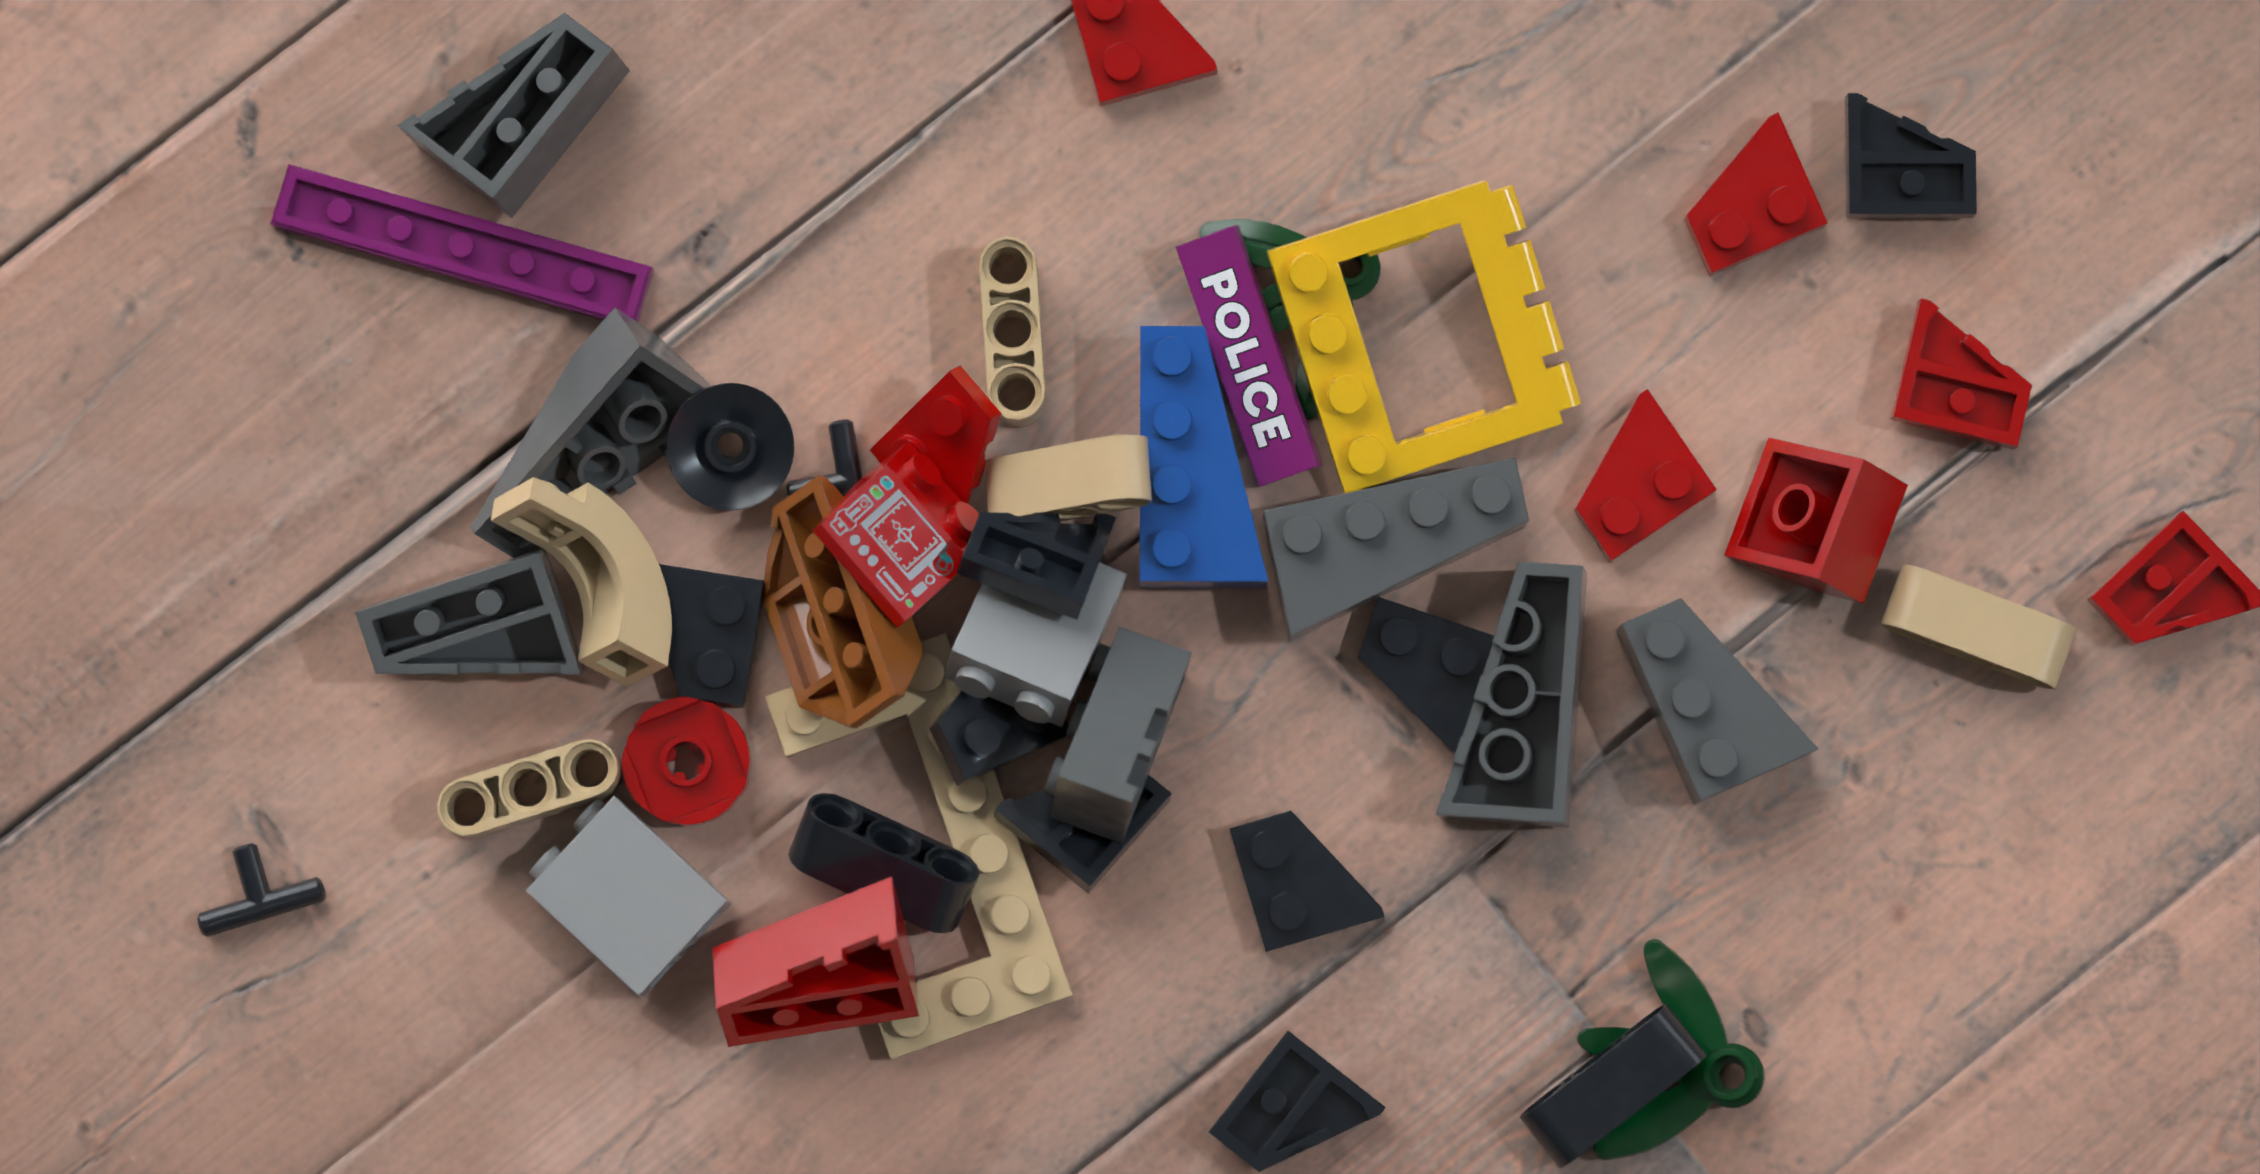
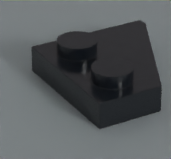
[956,512,1116,620]
[1358,597,1494,754]

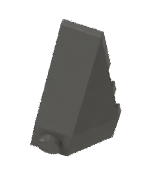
[470,307,712,558]

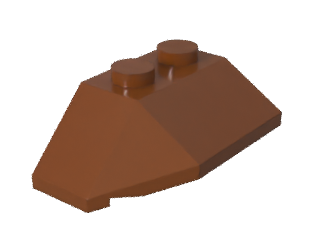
[762,475,924,729]

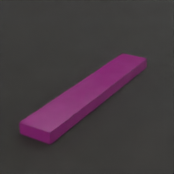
[270,164,654,323]

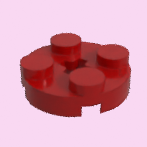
[622,697,752,826]

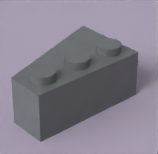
[397,13,630,218]
[355,548,585,674]
[1616,598,1818,805]
[1044,626,1192,844]

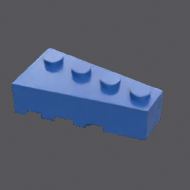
[1140,326,1268,589]

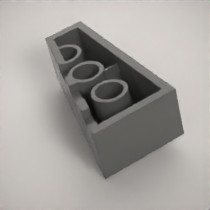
[1263,457,1529,642]
[1436,561,1587,827]

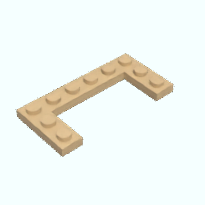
[765,633,1073,1060]

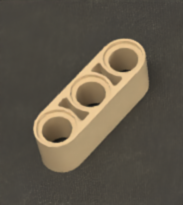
[979,236,1046,428]
[985,435,1152,521]
[1881,564,2077,690]
[437,739,623,839]

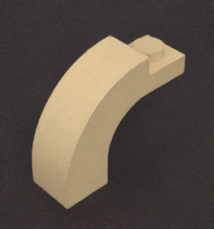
[491,477,672,687]

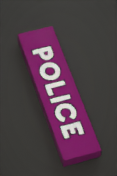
[1176,225,1322,487]

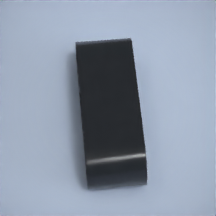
[788,793,980,933]
[1519,1003,1707,1168]

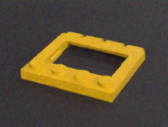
[1266,180,1582,493]

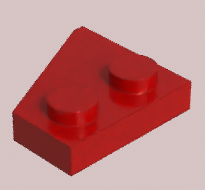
[1070,0,1217,107]
[1684,112,1828,277]
[1890,298,2032,449]
[870,365,1002,504]
[1574,389,1717,563]
[2087,511,2260,646]

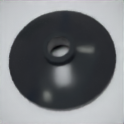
[667,383,795,510]

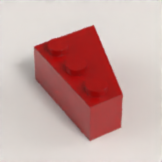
[712,877,919,1047]

